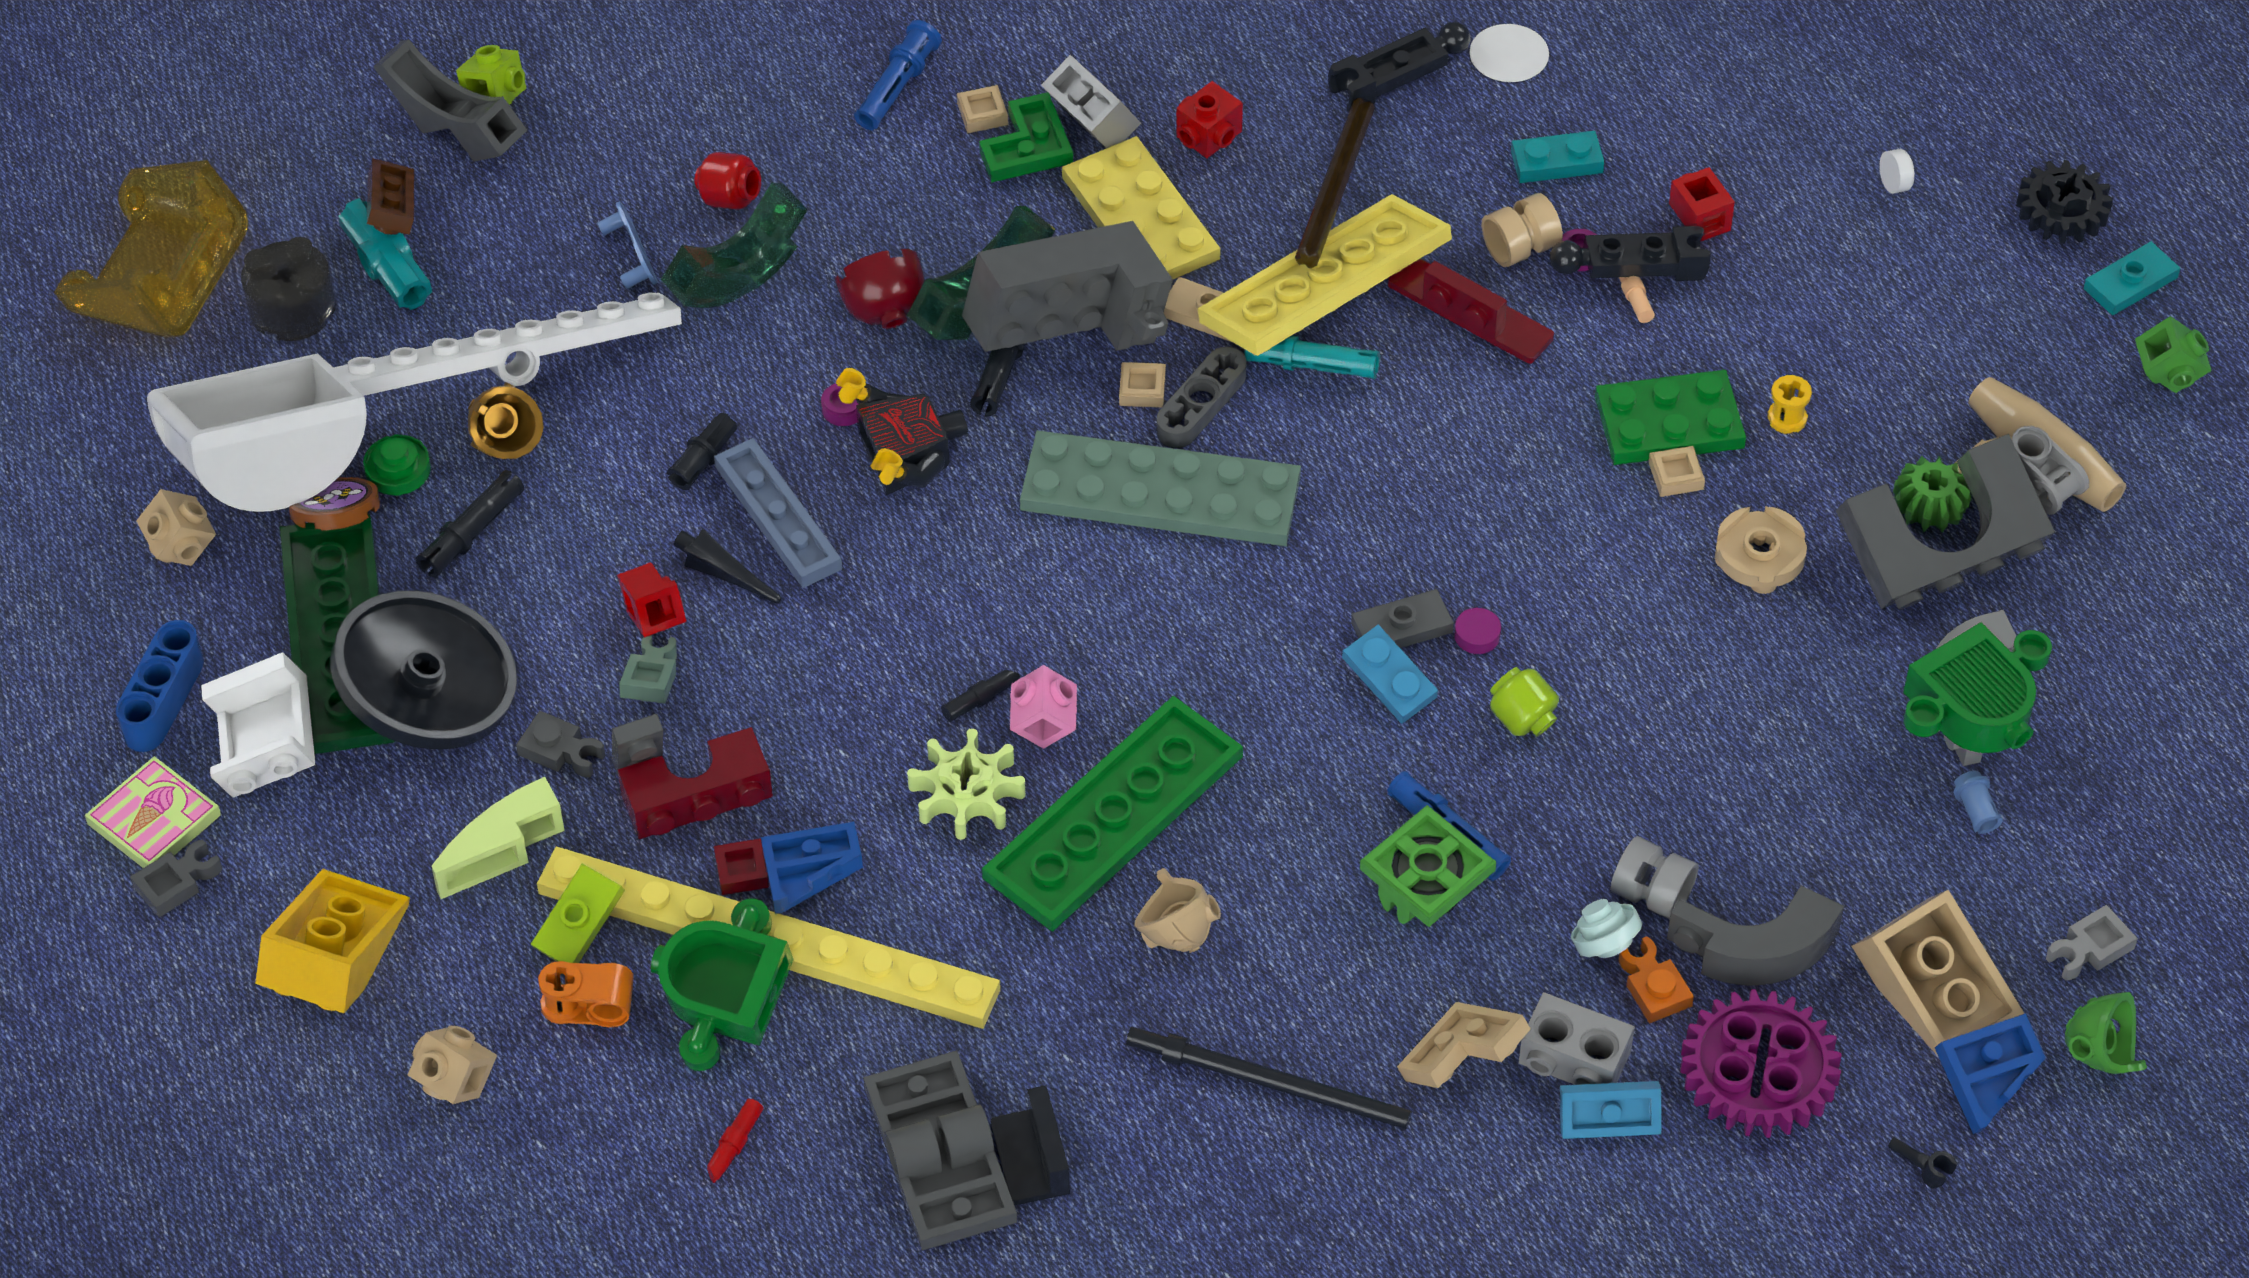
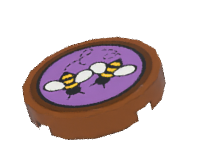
[289,477,380,530]

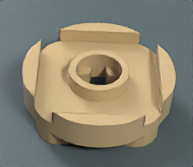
[1715,506,1807,594]

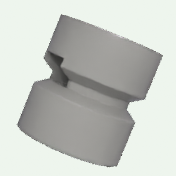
[1610,836,1699,919]

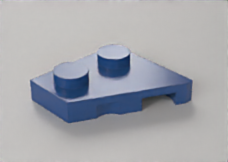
[761,822,863,914]
[1935,1013,2046,1134]

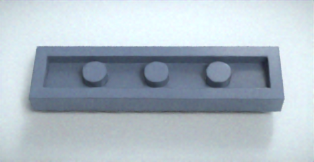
[714,438,842,588]

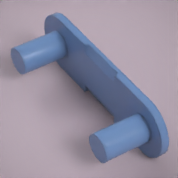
[597,201,658,289]

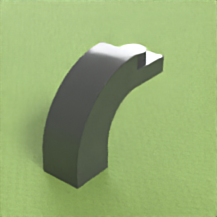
[1667,885,1844,986]

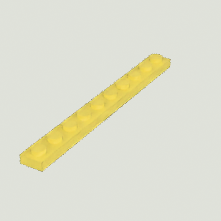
[537,846,1000,1029]

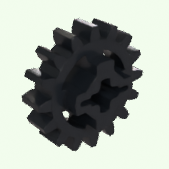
[2016,160,2113,244]

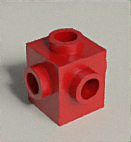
[1176,81,1243,158]

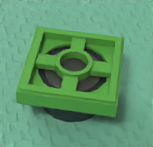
[1360,805,1496,927]

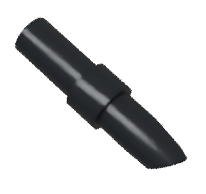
[941,670,1021,722]

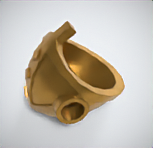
[468,382,544,459]

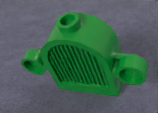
[1903,622,2052,753]
[651,898,794,1071]

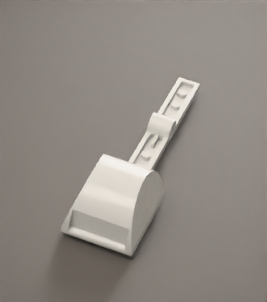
[147,293,682,512]

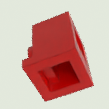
[1669,167,1735,241]
[617,562,687,638]

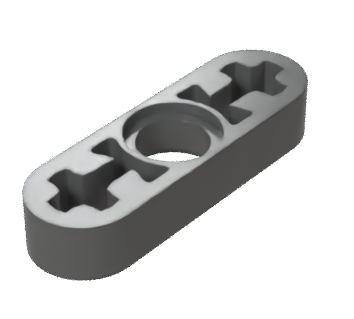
[1157,347,1246,448]

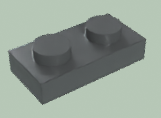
[612,714,663,776]

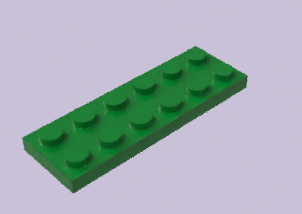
[982,696,1243,932]

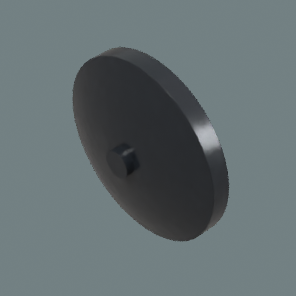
[330,591,517,750]

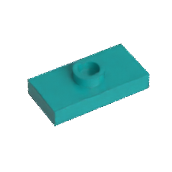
[2083,241,2180,316]

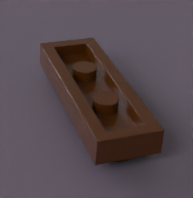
[367,158,414,235]

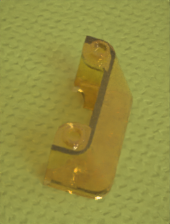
[54,160,248,338]

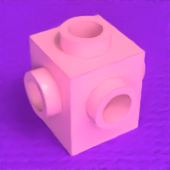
[1010,665,1077,749]

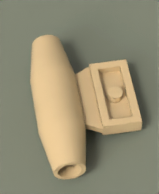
[1955,377,2126,512]

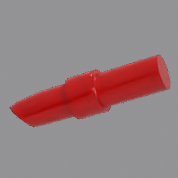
[707,1098,764,1183]

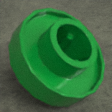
[363,434,431,496]

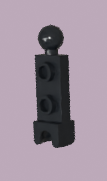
[1328,22,1471,112]
[1550,226,1711,281]

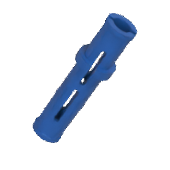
[1387,771,1511,881]

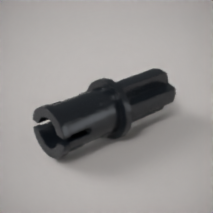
[666,413,737,490]

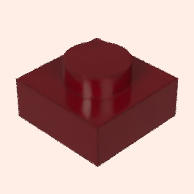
[714,838,769,895]

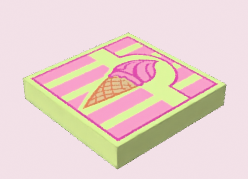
[85,756,221,868]

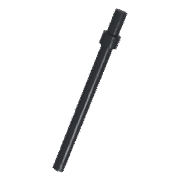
[1126,1026,1412,1129]

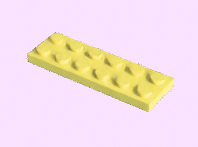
[1198,194,1452,356]

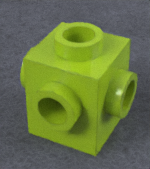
[456,45,526,105]

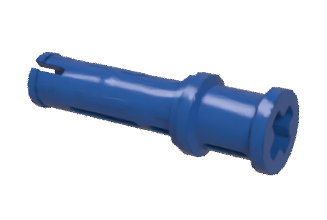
[854,20,942,131]

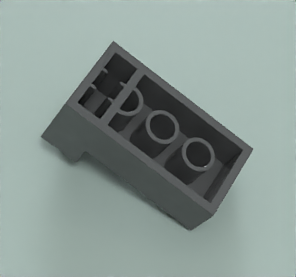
[962,221,1173,352]

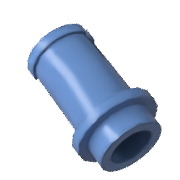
[1953,771,2003,834]

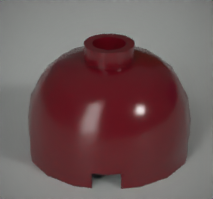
[835,249,926,329]

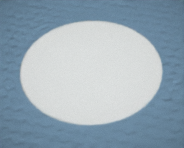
[1470,24,1549,82]

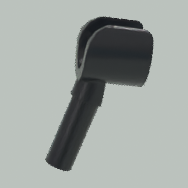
[1888,1137,1957,1188]

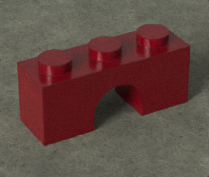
[617,727,773,839]

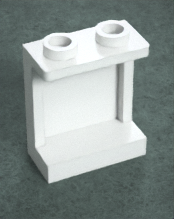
[201,652,315,798]

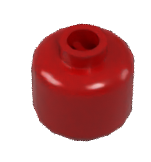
[694,152,761,210]

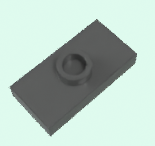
[1351,589,1454,648]

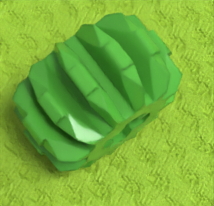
[1893,456,1971,533]

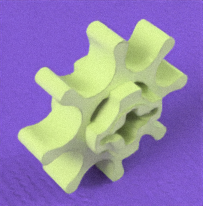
[907,729,1026,840]

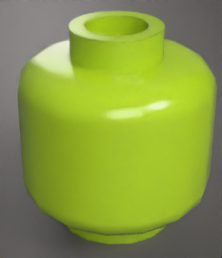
[1490,667,1559,737]

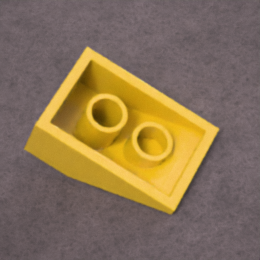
[255,869,410,1013]

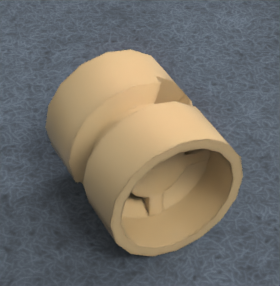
[1481,193,1563,267]

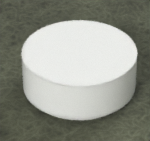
[1880,149,1915,194]

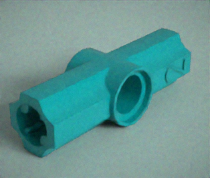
[338,198,432,310]

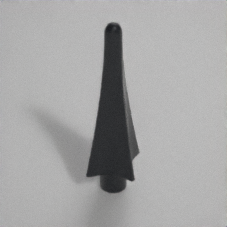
[674,529,782,604]

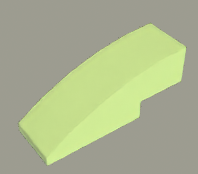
[432,777,564,899]

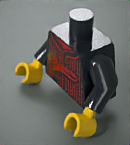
[836,368,968,495]

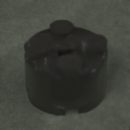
[241,237,336,341]

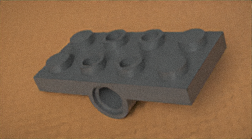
[863,1050,1017,1251]

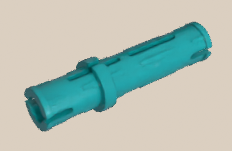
[1245,335,1380,379]

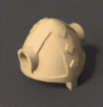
[1134,868,1221,953]

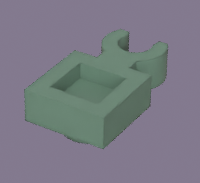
[619,635,677,704]

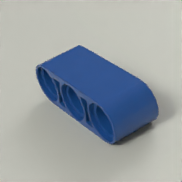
[116,620,204,752]

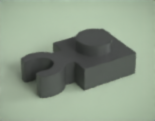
[516,710,606,778]
[130,839,222,918]

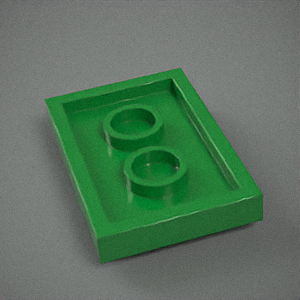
[1595,369,1746,465]

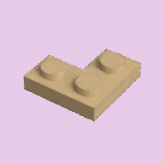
[1397,1002,1531,1088]

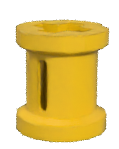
[1767,375,1812,434]

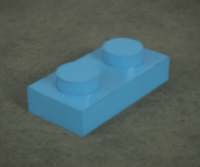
[1342,624,1438,724]
[1560,1081,1661,1139]

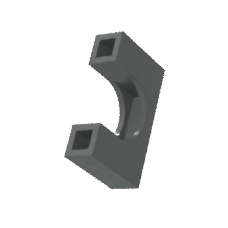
[1836,434,2055,610]

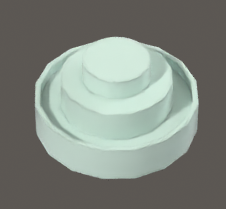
[1571,899,1642,958]

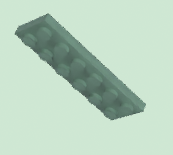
[1020,430,1301,547]

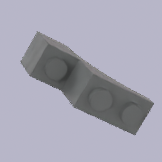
[373,39,527,162]

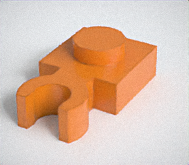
[1618,936,1694,1024]

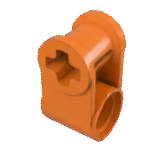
[538,961,634,1027]

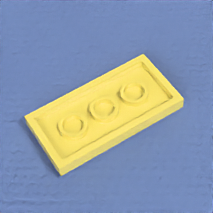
[1062,136,1220,279]

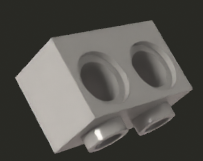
[1041,55,1141,148]
[1519,992,1635,1085]

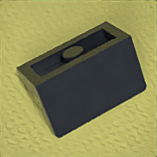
[991,1085,1070,1205]

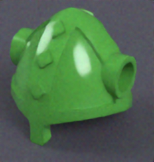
[2065,992,2147,1074]

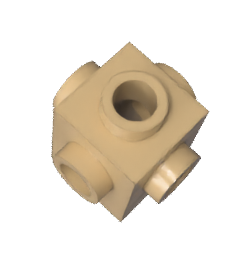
[136,489,216,566]
[408,1026,497,1104]

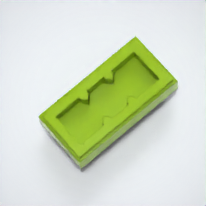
[530,863,625,963]

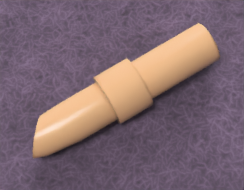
[1619,276,1655,323]

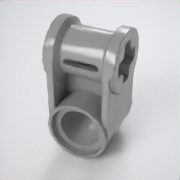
[2011,426,2089,515]

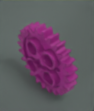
[1680,989,1841,1138]

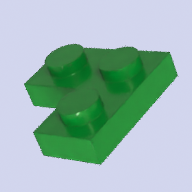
[979,92,1073,183]

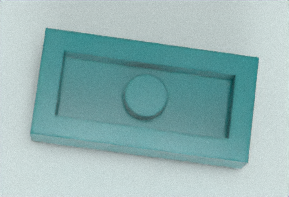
[1511,131,1604,183]

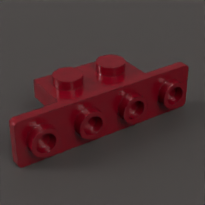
[1388,258,1554,364]

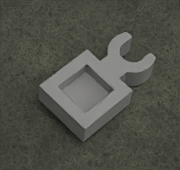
[2046,905,2138,981]

